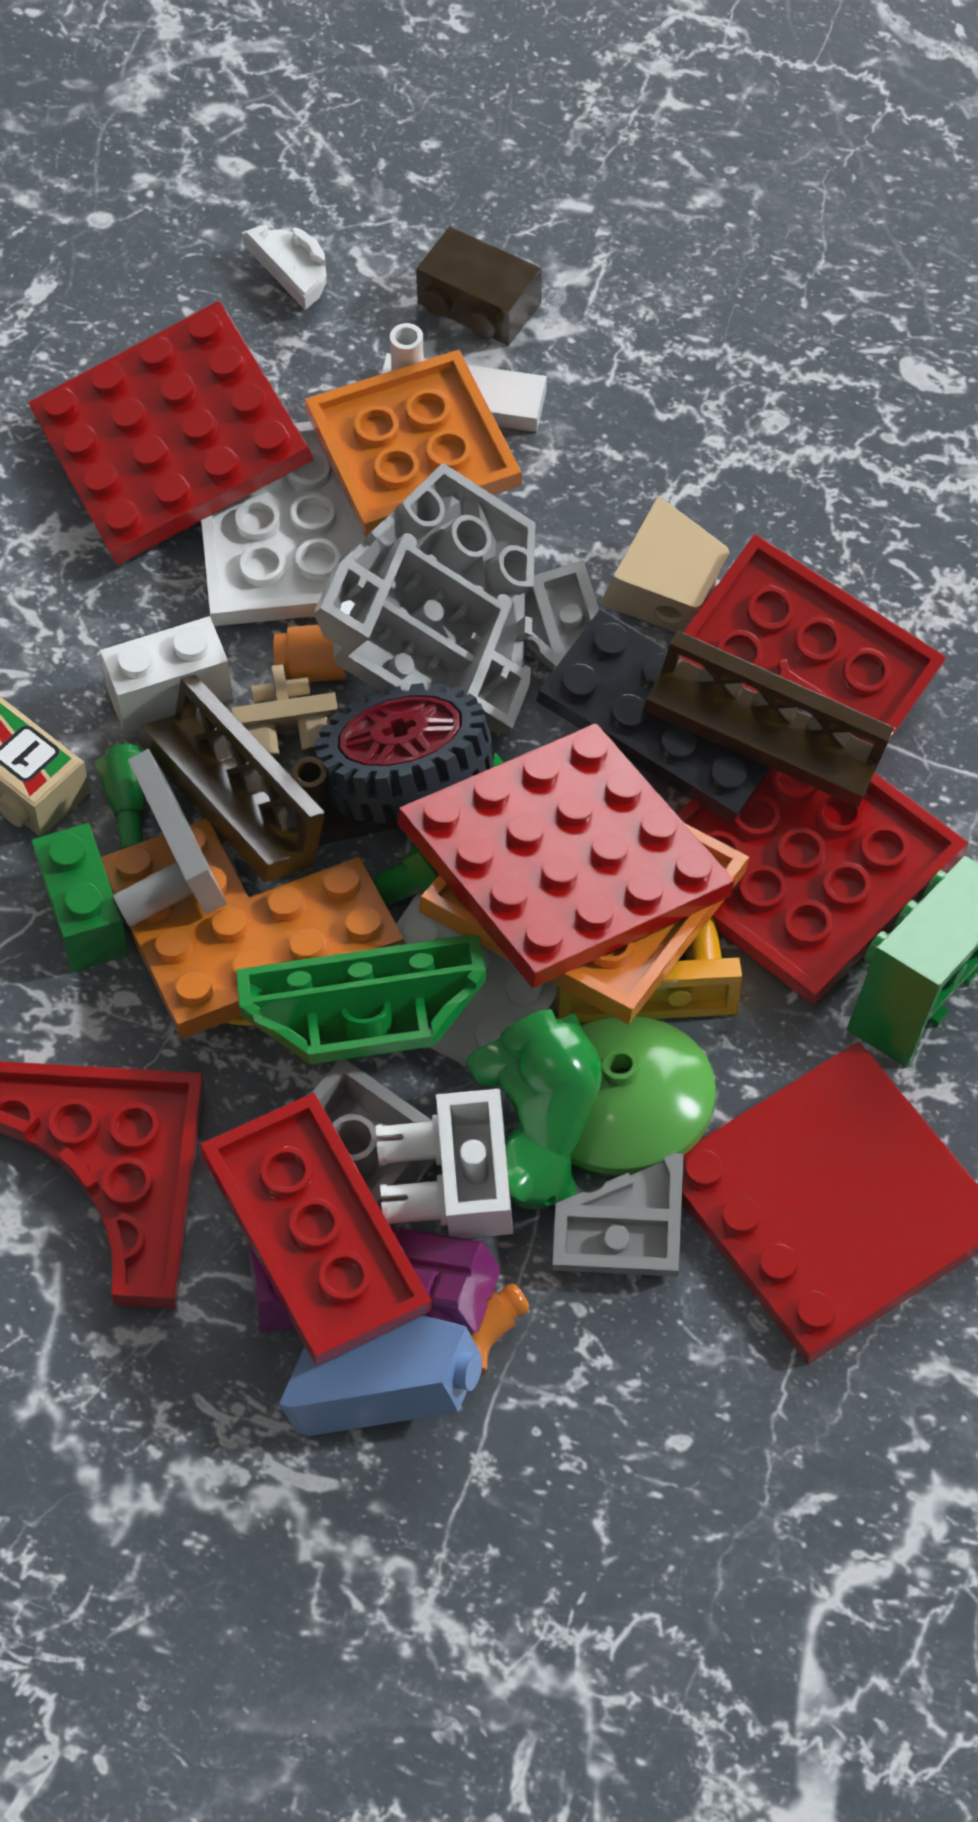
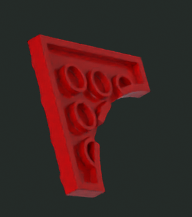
[0,1061,204,1309]

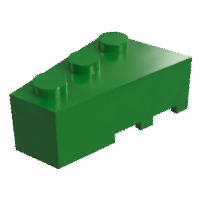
[846,856,978,1068]

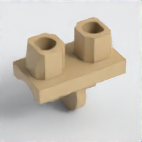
[231,664,338,759]

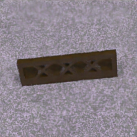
[643,630,895,808]
[138,675,325,882]

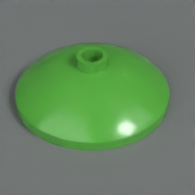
[571,1016,716,1176]

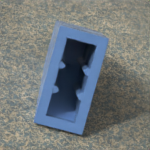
[279,1316,482,1436]

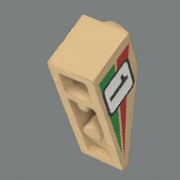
[0,697,90,837]

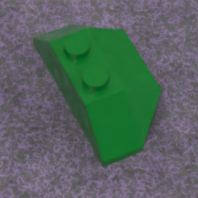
[236,934,487,1064]

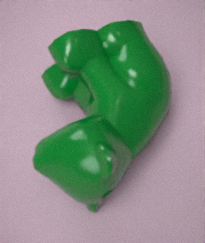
[465,1009,602,1209]

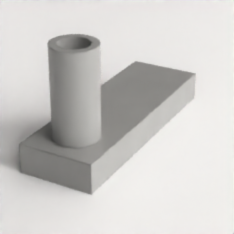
[113,749,227,927]

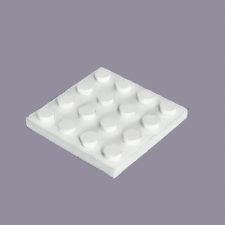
[201,422,365,626]

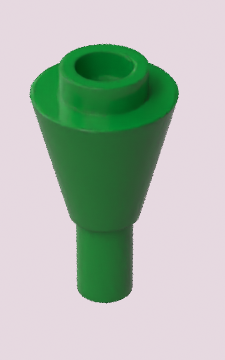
[94,744,146,850]

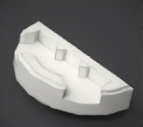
[242,225,327,310]

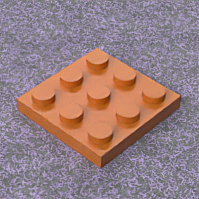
[305,349,522,537]

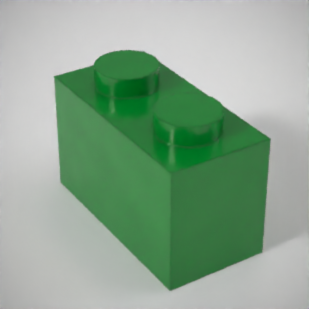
[31,823,129,973]

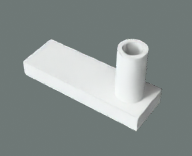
[382,323,547,432]

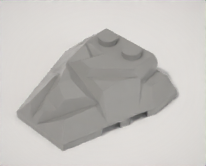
[314,463,535,734]

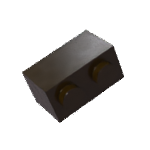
[416,226,542,346]

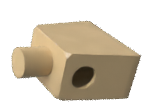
[600,497,730,633]

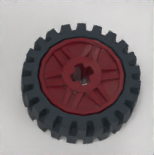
[315,683,495,823]

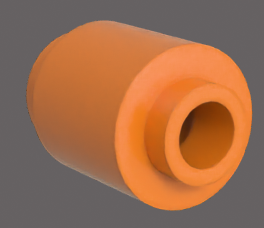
[273,625,348,683]

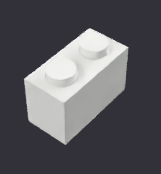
[100,616,233,733]

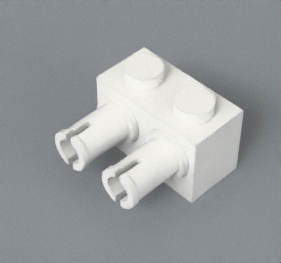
[376,1089,513,1238]

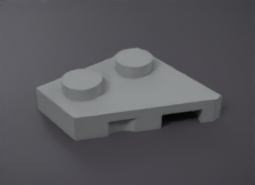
[524,560,599,672]
[552,1153,683,1277]

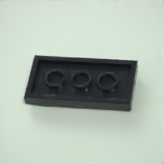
[536,608,772,824]

